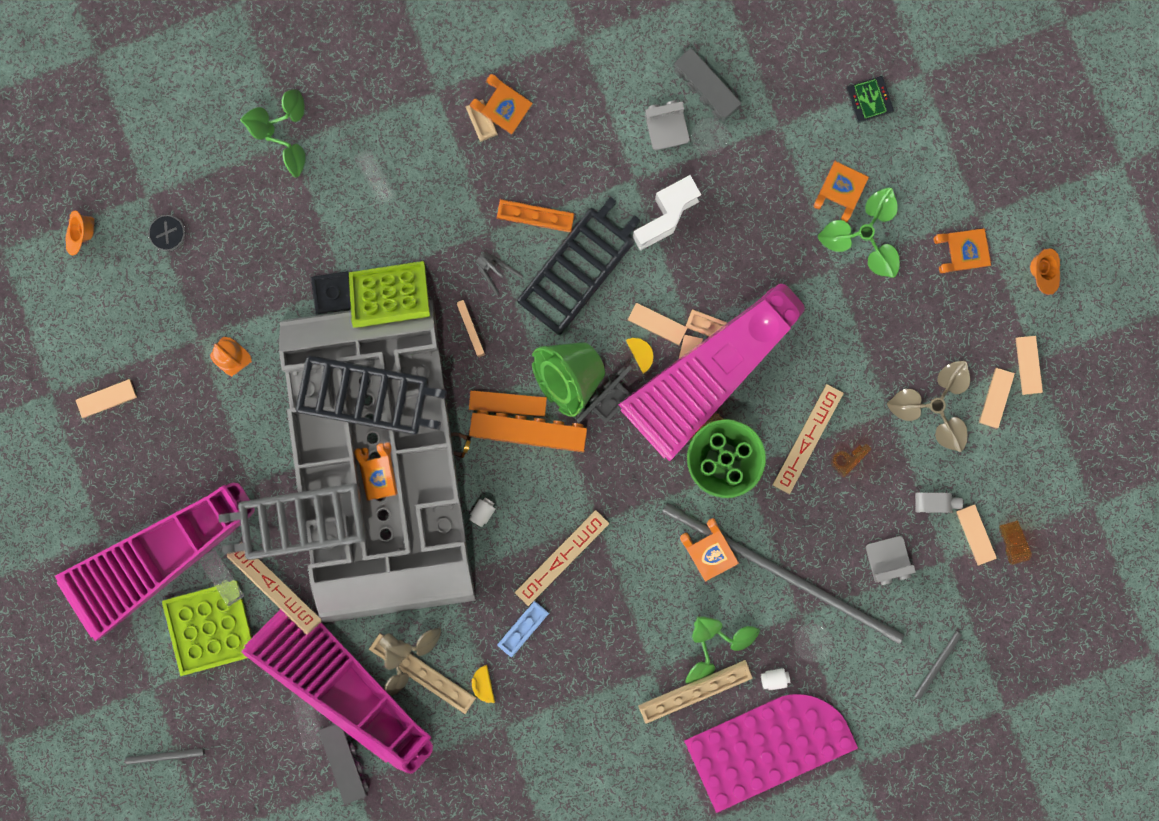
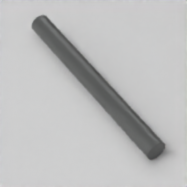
[914,631,962,700]
[125,748,204,765]

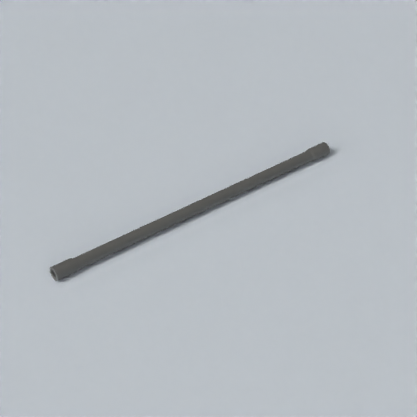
[662,503,905,644]

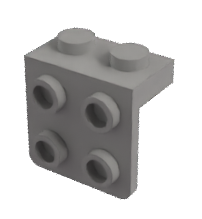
[645,100,689,151]
[866,536,916,585]

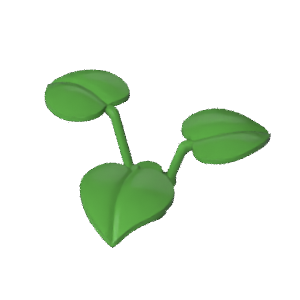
[240,89,305,178]
[818,188,900,278]
[685,616,760,684]

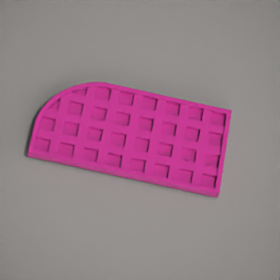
[684,694,858,813]

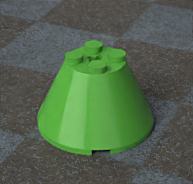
[687,420,766,498]

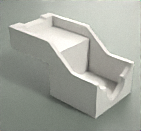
[633,175,701,251]

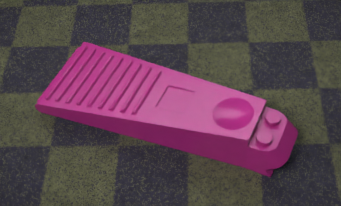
[618,284,805,461]
[55,483,254,642]
[242,609,433,774]

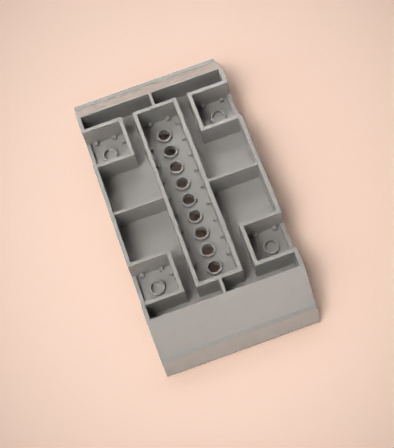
[279,298,476,623]

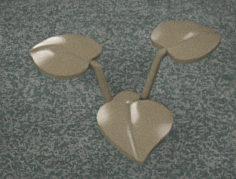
[887,361,970,452]
[380,627,441,697]

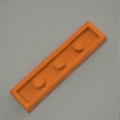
[497,199,575,233]
[469,391,547,417]

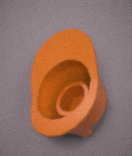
[66,211,94,256]
[1030,248,1060,295]
[210,337,252,377]

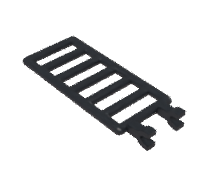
[517,196,640,335]
[296,355,447,435]

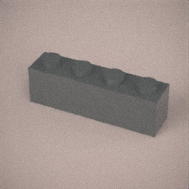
[673,48,742,122]
[318,724,370,805]

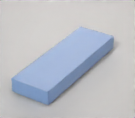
[497,601,549,658]

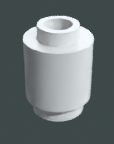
[469,498,495,527]
[761,668,790,690]

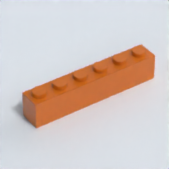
[469,410,587,452]

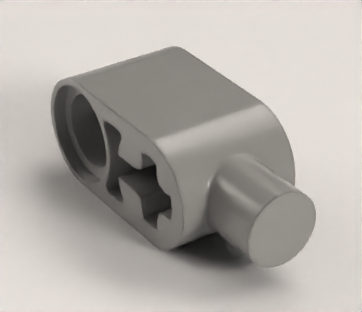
[915,493,963,513]

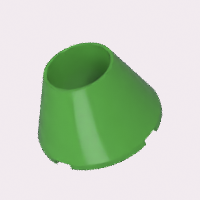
[532,342,605,417]

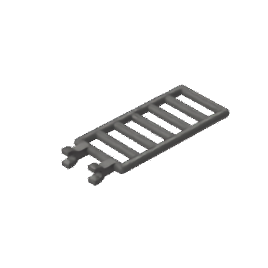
[218,483,365,560]

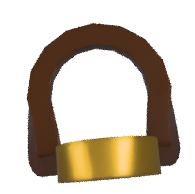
[451,432,471,458]

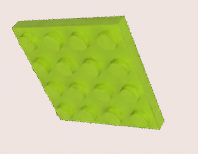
[349,261,430,328]
[162,581,252,676]

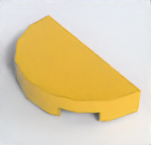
[626,338,653,374]
[472,665,495,703]

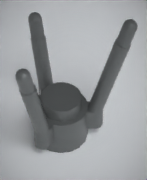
[476,252,523,296]

